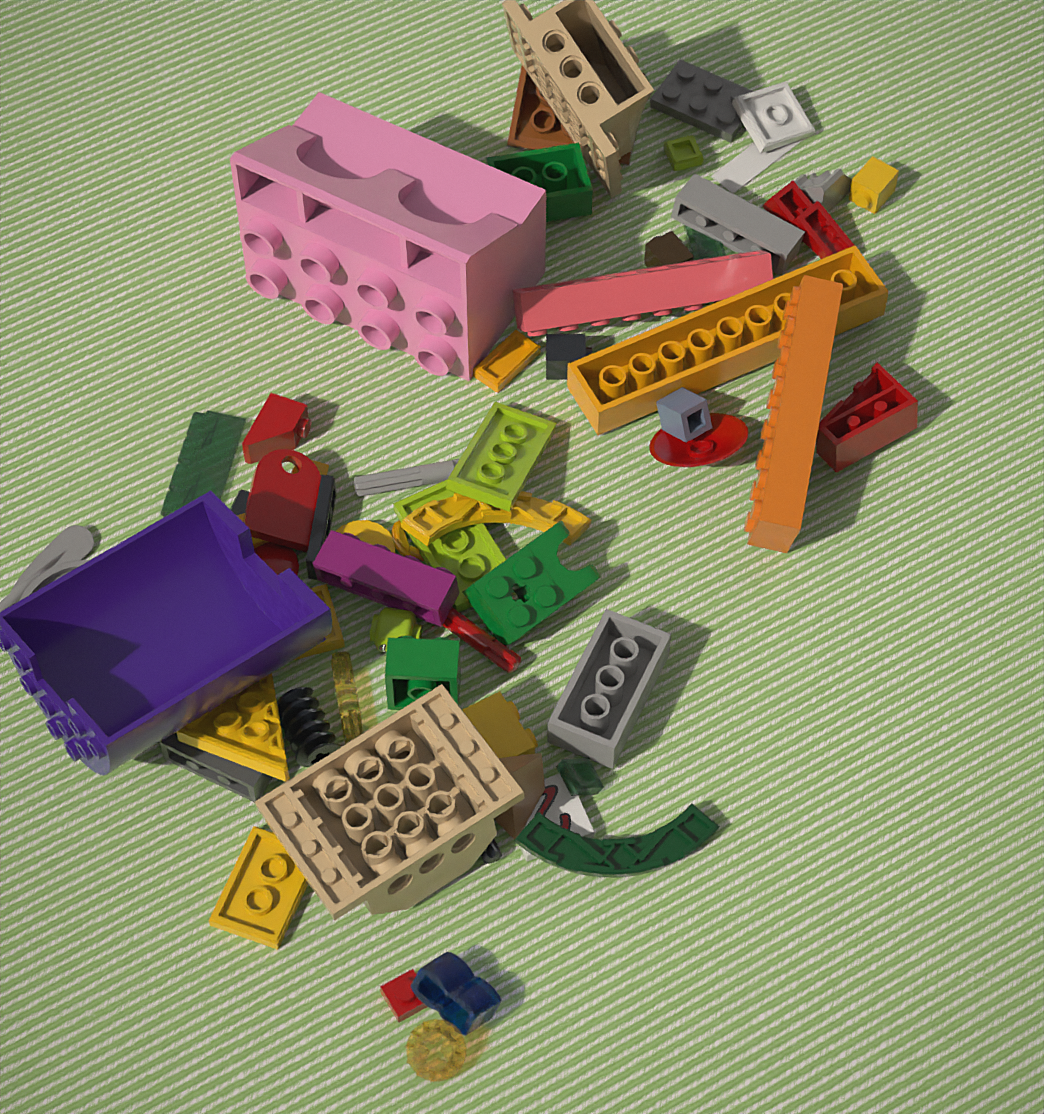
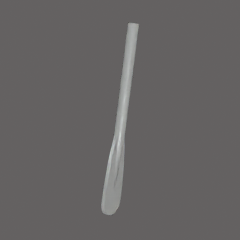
[0,525,94,612]

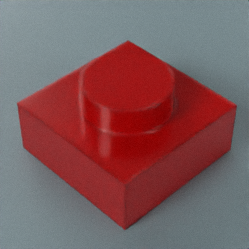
[380,969,432,1023]

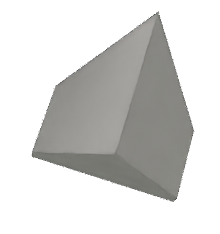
[794,168,852,213]

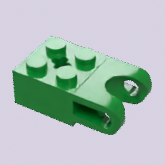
[462,521,601,646]

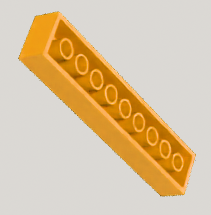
[567,246,889,435]

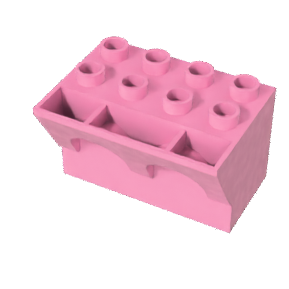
[230,92,546,381]

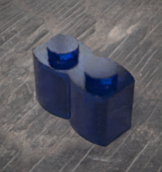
[411,951,502,1036]

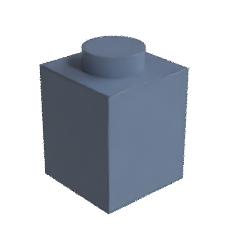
[656,387,712,442]

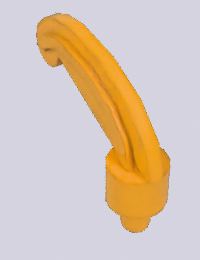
[391,520,424,561]

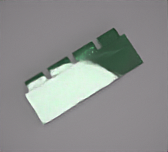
[160,410,246,517]

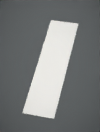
[711,139,804,194]

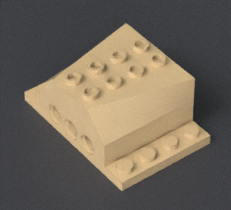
[502,0,654,198]
[255,684,525,920]

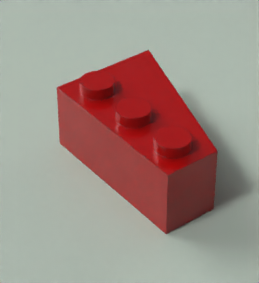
[816,362,918,473]

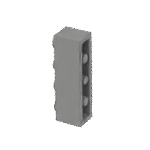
[671,173,805,276]

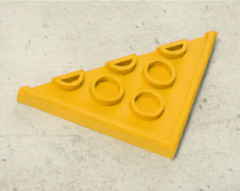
[177,673,290,782]

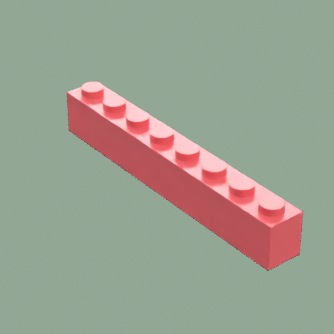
[512,250,773,336]

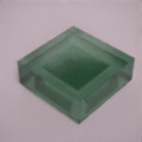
[556,758,604,796]

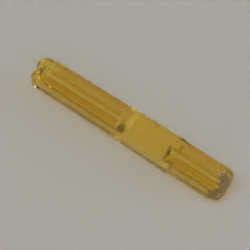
[331,651,364,745]

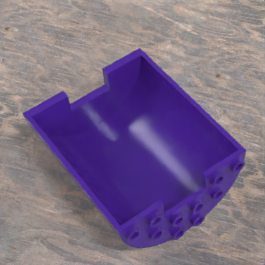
[0,490,332,775]

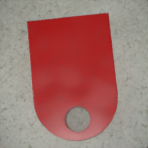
[243,449,321,552]

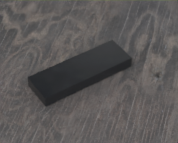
[306,475,337,580]

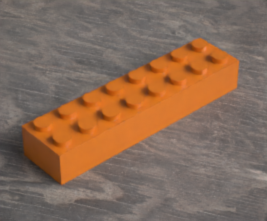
[744,275,843,553]

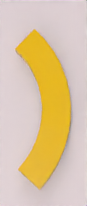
[401,491,592,547]

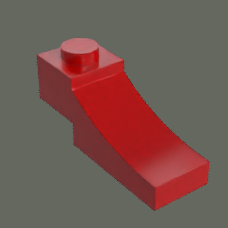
[762,180,855,259]

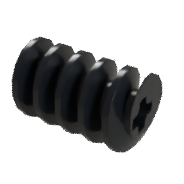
[277,687,341,767]

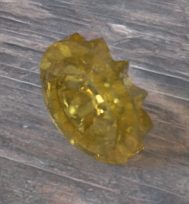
[405,1019,466,1082]

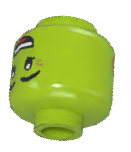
[370,607,423,653]

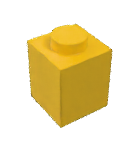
[849,156,899,214]

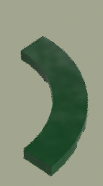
[514,803,720,878]

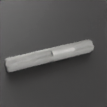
[354,459,459,496]

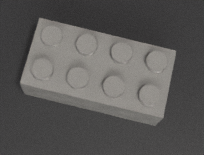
[547,609,671,769]

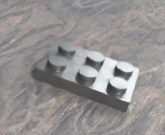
[650,59,754,143]

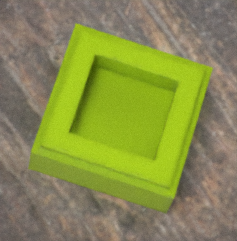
[663,135,704,172]

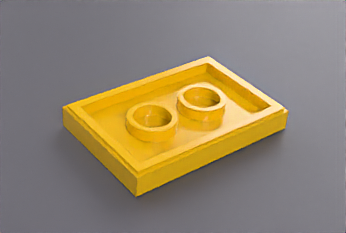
[209,826,309,950]

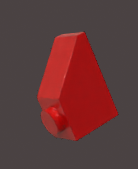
[242,392,312,464]

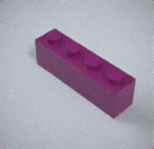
[313,530,460,627]

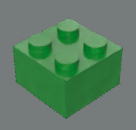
[385,636,461,710]

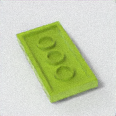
[446,402,557,512]
[393,480,506,612]

